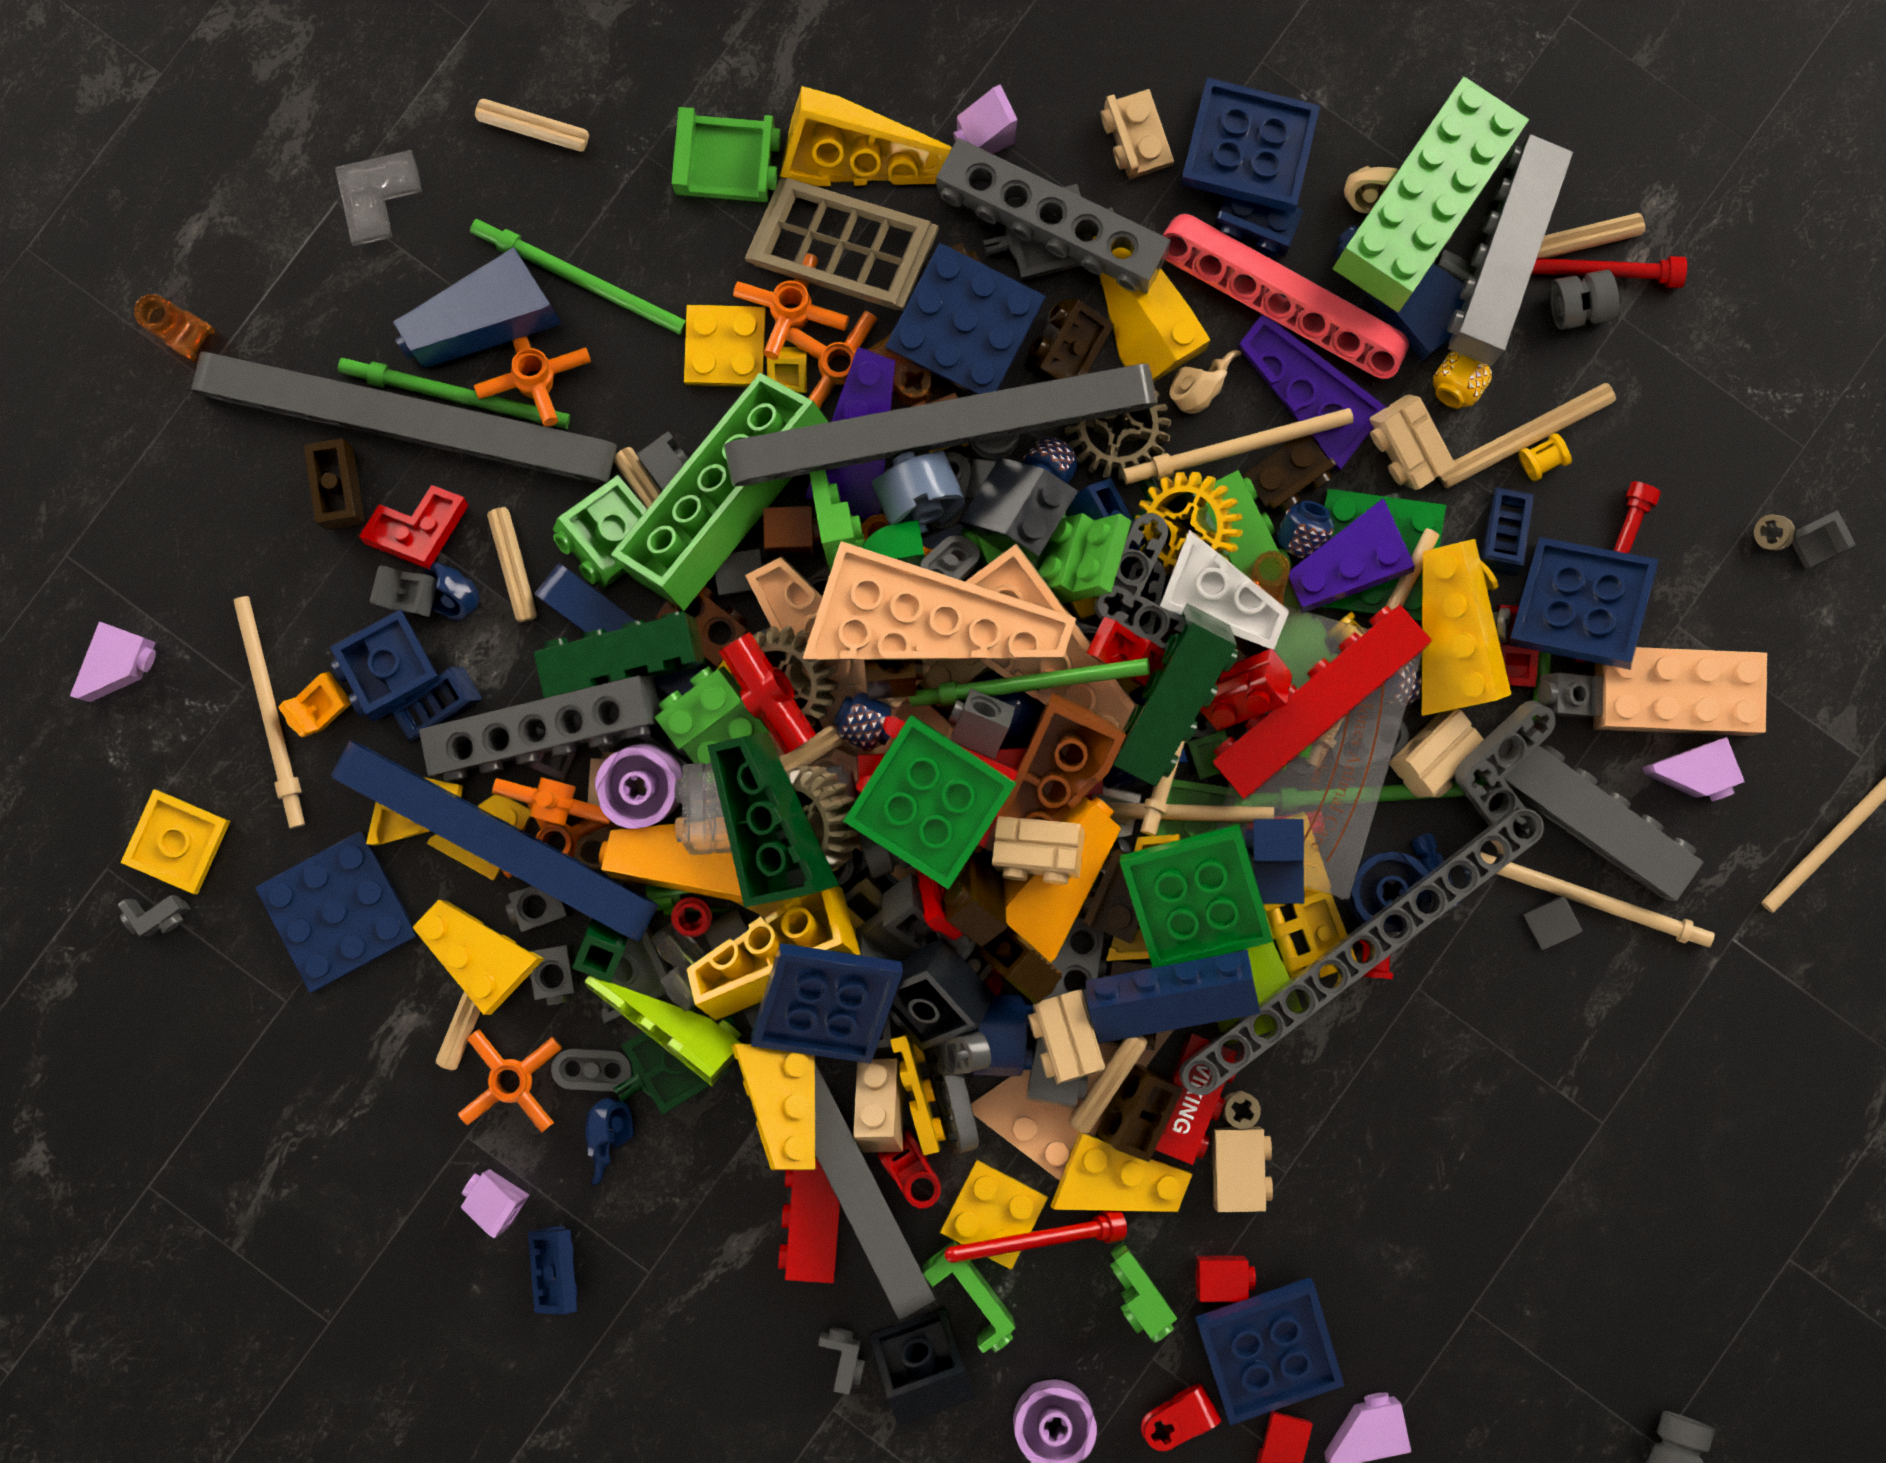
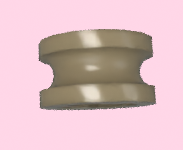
[1754,514,1795,551]

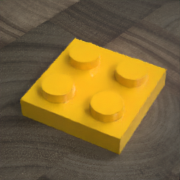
[684,305,766,387]
[121,789,230,894]
[940,1159,1048,1270]

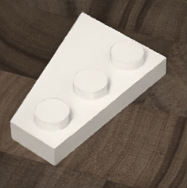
[1160,530,1289,650]

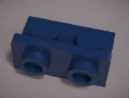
[1213,196,1304,257]
[528,1226,577,1314]

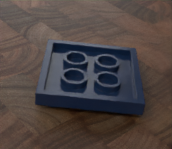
[1180,77,1320,213]
[885,242,1045,395]
[1510,537,1659,670]
[255,831,419,993]
[751,943,903,1064]
[1195,1277,1344,1426]

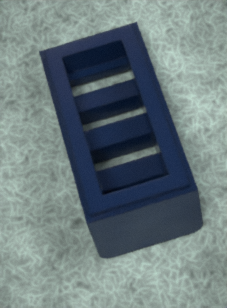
[1480,487,1534,576]
[392,667,482,743]

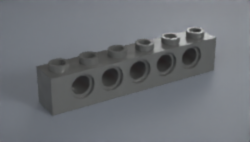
[936,138,1171,294]
[419,676,660,782]
[1026,876,1112,1108]

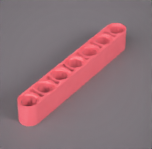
[1162,214,1409,379]

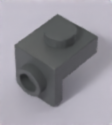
[370,566,437,617]
[118,895,191,936]
[818,1328,865,1395]

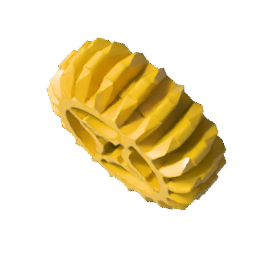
[1135,472,1243,576]

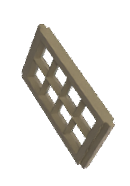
[745,178,939,311]

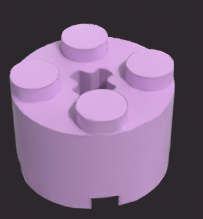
[595,743,685,829]
[1013,1380,1097,1463]

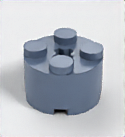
[872,450,965,534]

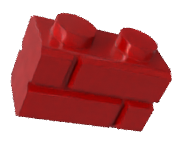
[1200,649,1292,731]

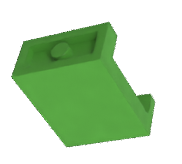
[671,107,781,202]
[923,1240,1016,1353]

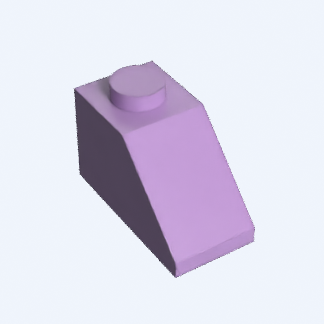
[953,84,1017,154]
[70,621,156,702]
[1642,737,1745,802]
[461,1169,529,1238]
[1324,1393,1411,1463]

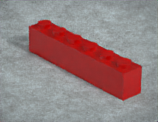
[1212,604,1432,801]

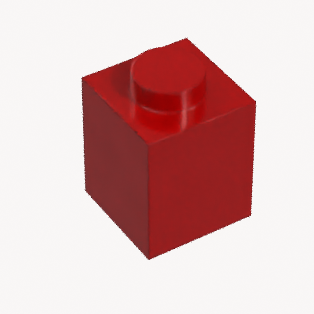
[1196,1256,1256,1302]

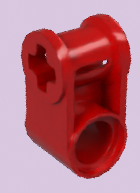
[876,1128,941,1208]
[1140,1383,1222,1451]

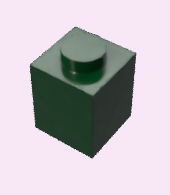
[572,918,628,983]

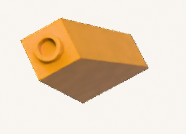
[1003,796,1121,963]
[599,819,743,903]

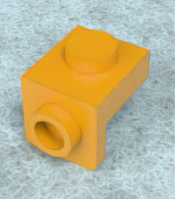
[278,671,351,737]

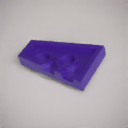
[1287,498,1415,613]

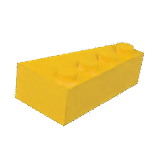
[1422,539,1512,716]
[687,886,861,1021]

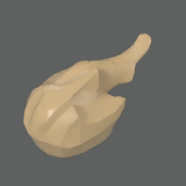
[1344,166,1399,214]
[1169,350,1241,414]

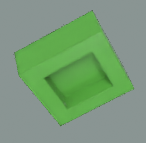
[1186,730,1228,781]

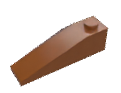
[983,692,1126,852]

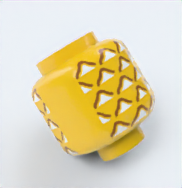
[1433,351,1492,409]

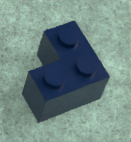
[1245,819,1304,905]

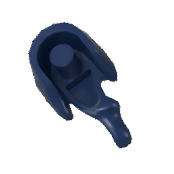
[421,562,480,620]
[585,1098,634,1186]

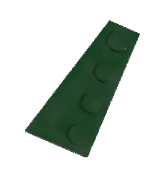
[1113,603,1238,786]
[534,611,706,699]
[707,732,839,908]

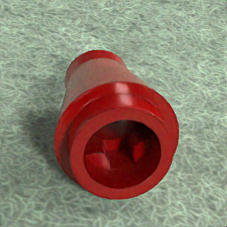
[671,896,712,937]

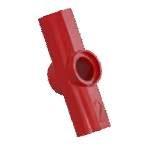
[719,632,816,755]

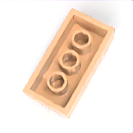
[1593,647,1767,736]

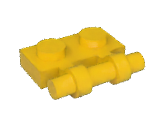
[1266,889,1357,979]

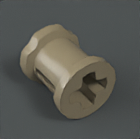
[1222,1091,1261,1129]

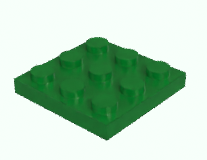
[1318,489,1446,623]
[843,715,1017,890]
[1120,824,1273,968]

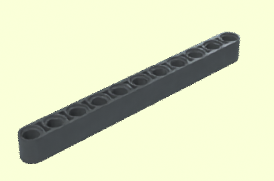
[191,352,617,484]
[724,364,1158,487]
[1179,809,1544,1095]
[704,907,936,1320]

